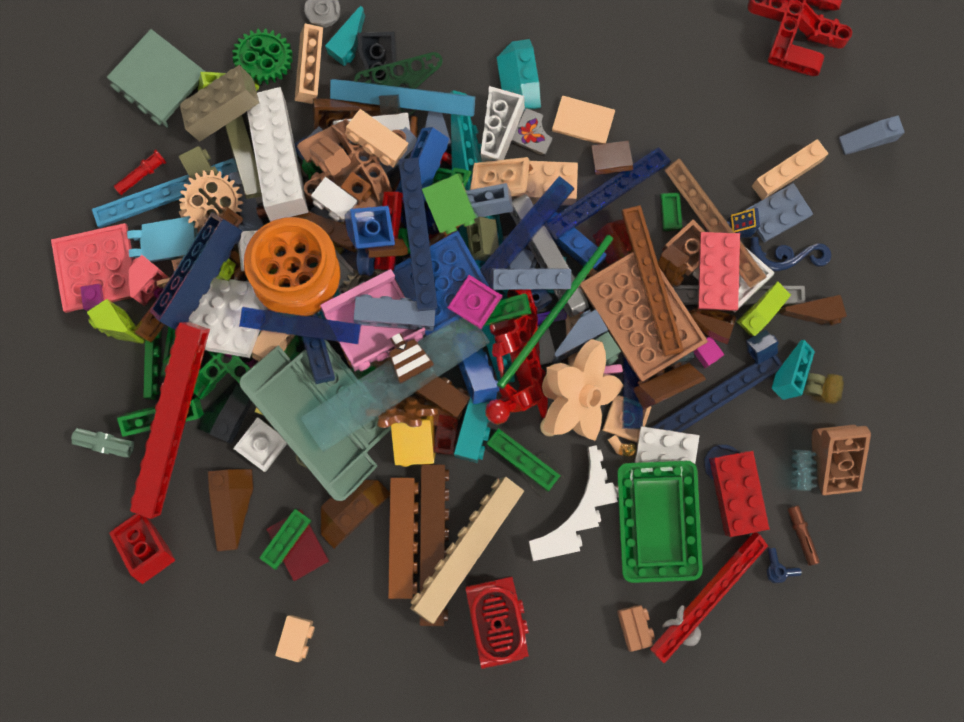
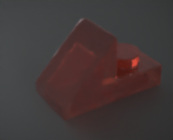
[433,415,458,455]

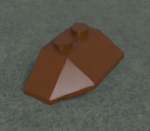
[321,480,390,549]

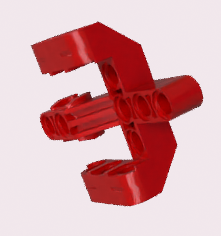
[747,0,852,76]

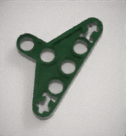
[354,52,443,116]

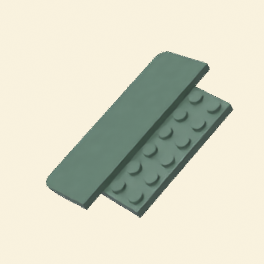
[239,338,391,501]

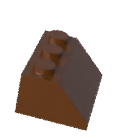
[633,362,706,410]

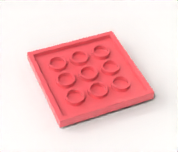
[51,223,134,313]

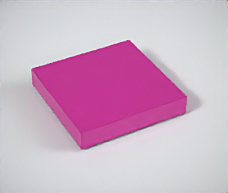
[447,275,503,329]

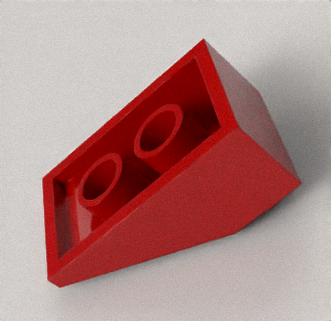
[109,514,176,584]

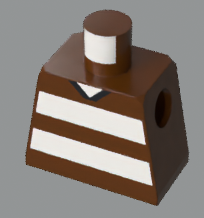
[388,333,434,384]

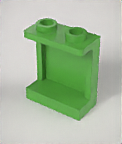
[422,173,478,234]

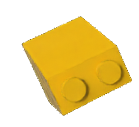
[391,416,435,467]

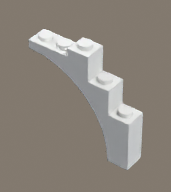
[528,445,618,561]

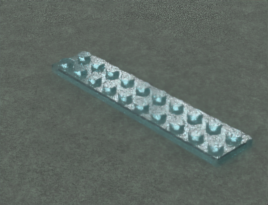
[301,317,490,452]

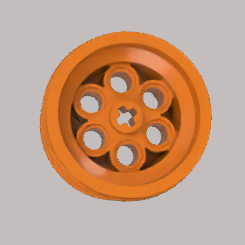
[244,217,340,318]

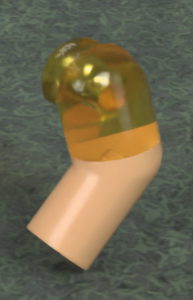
[608,435,636,456]

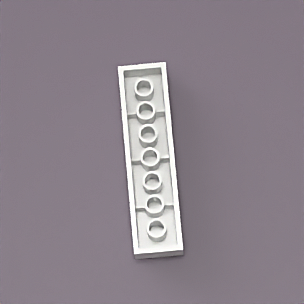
[247,87,308,222]

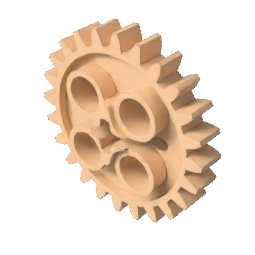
[179,170,243,228]

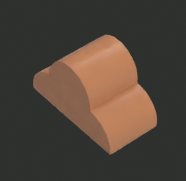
[812,425,871,495]

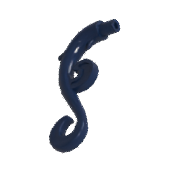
[750,237,831,271]

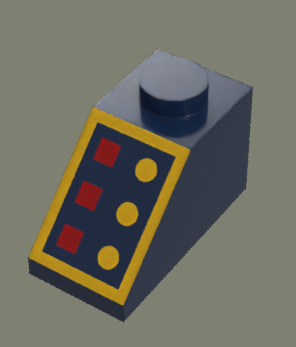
[726,208,760,238]

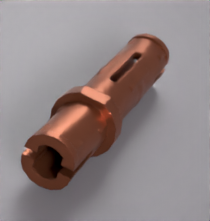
[787,505,820,566]

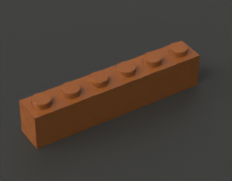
[388,478,419,599]

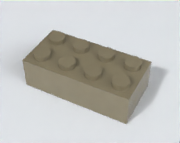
[180,65,260,142]

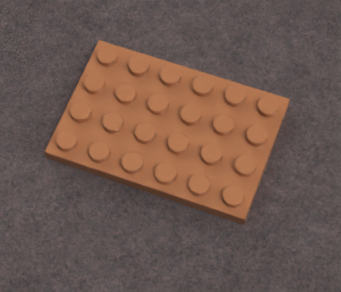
[579,252,708,383]

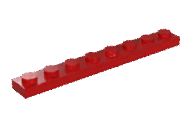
[650,532,768,663]

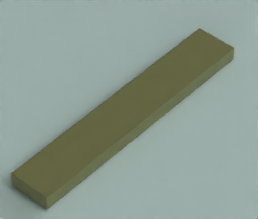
[225,115,262,199]

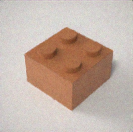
[662,220,705,276]

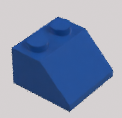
[344,206,395,249]

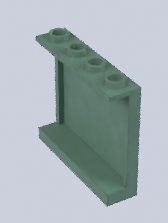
[107,29,206,127]

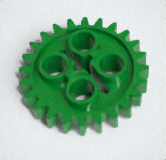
[232,29,293,85]

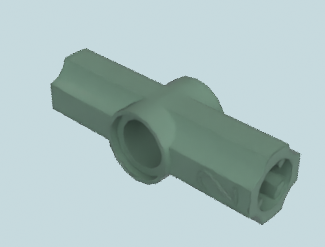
[71,428,134,458]

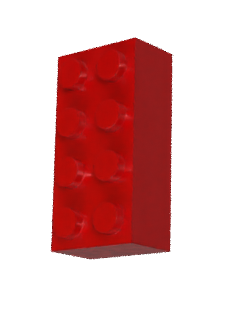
[709,451,770,537]

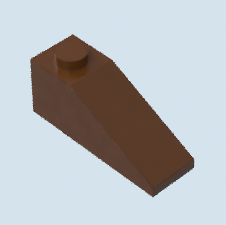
[780,295,847,326]

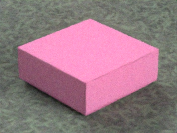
[604,364,623,375]

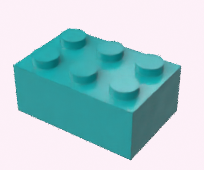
[454,397,490,463]

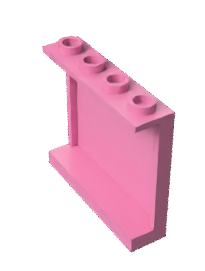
[320,269,425,371]

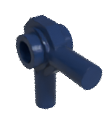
[766,548,801,583]

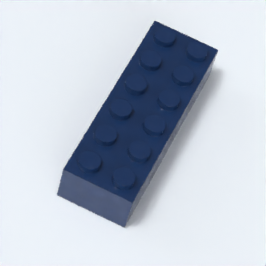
[150,212,243,330]

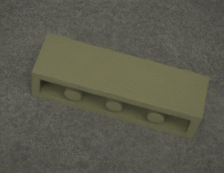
[179,146,237,215]

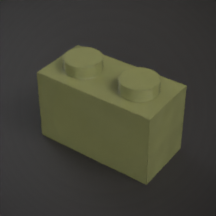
[467,216,500,262]

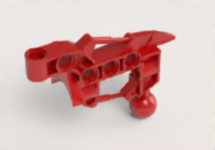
[485,289,548,424]

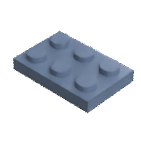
[745,183,813,243]

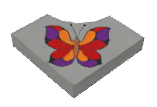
[511,108,553,156]

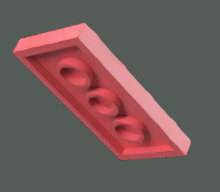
[698,232,740,311]

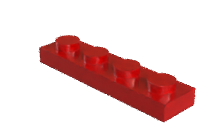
[374,192,403,271]

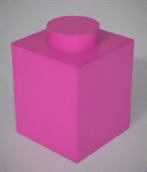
[693,337,724,368]

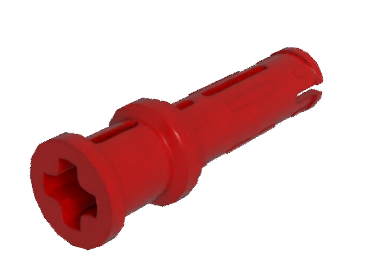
[114,149,167,195]

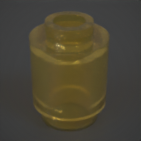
[822,374,844,404]

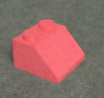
[129,255,169,306]

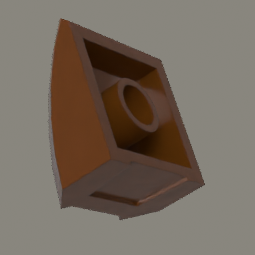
[689,306,736,344]

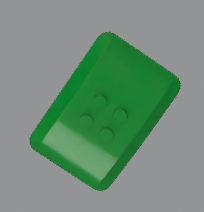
[617,460,703,583]

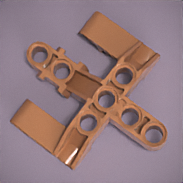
[297,119,406,225]

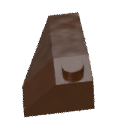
[313,98,389,131]
[208,469,254,551]

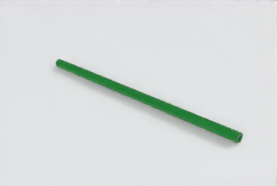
[497,235,613,389]

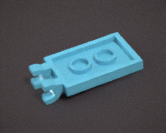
[127,216,198,262]

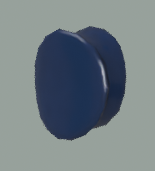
[356,248,375,277]

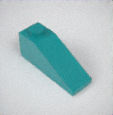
[325,6,365,66]
[772,340,815,400]

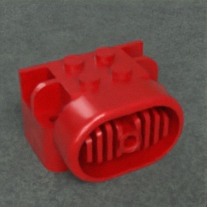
[466,577,529,669]

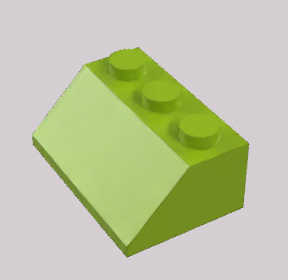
[87,299,145,344]

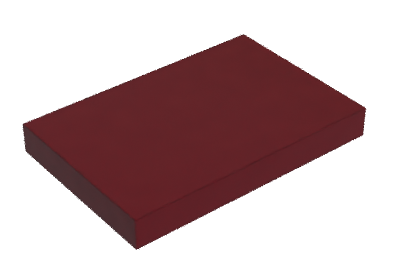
[267,510,329,581]

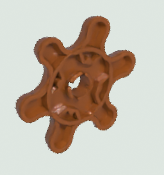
[365,395,438,428]

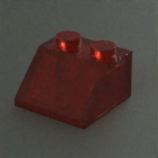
[593,219,633,265]

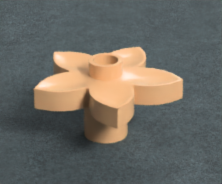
[542,339,624,441]

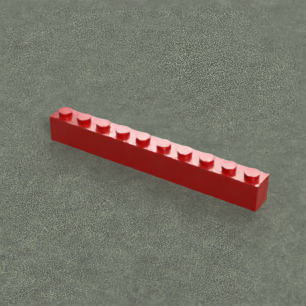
[130,322,210,519]

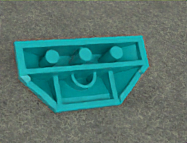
[497,39,541,110]

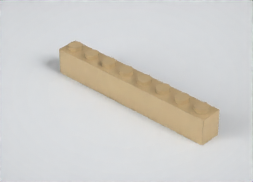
[410,477,524,624]

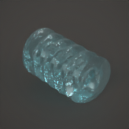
[791,450,817,491]

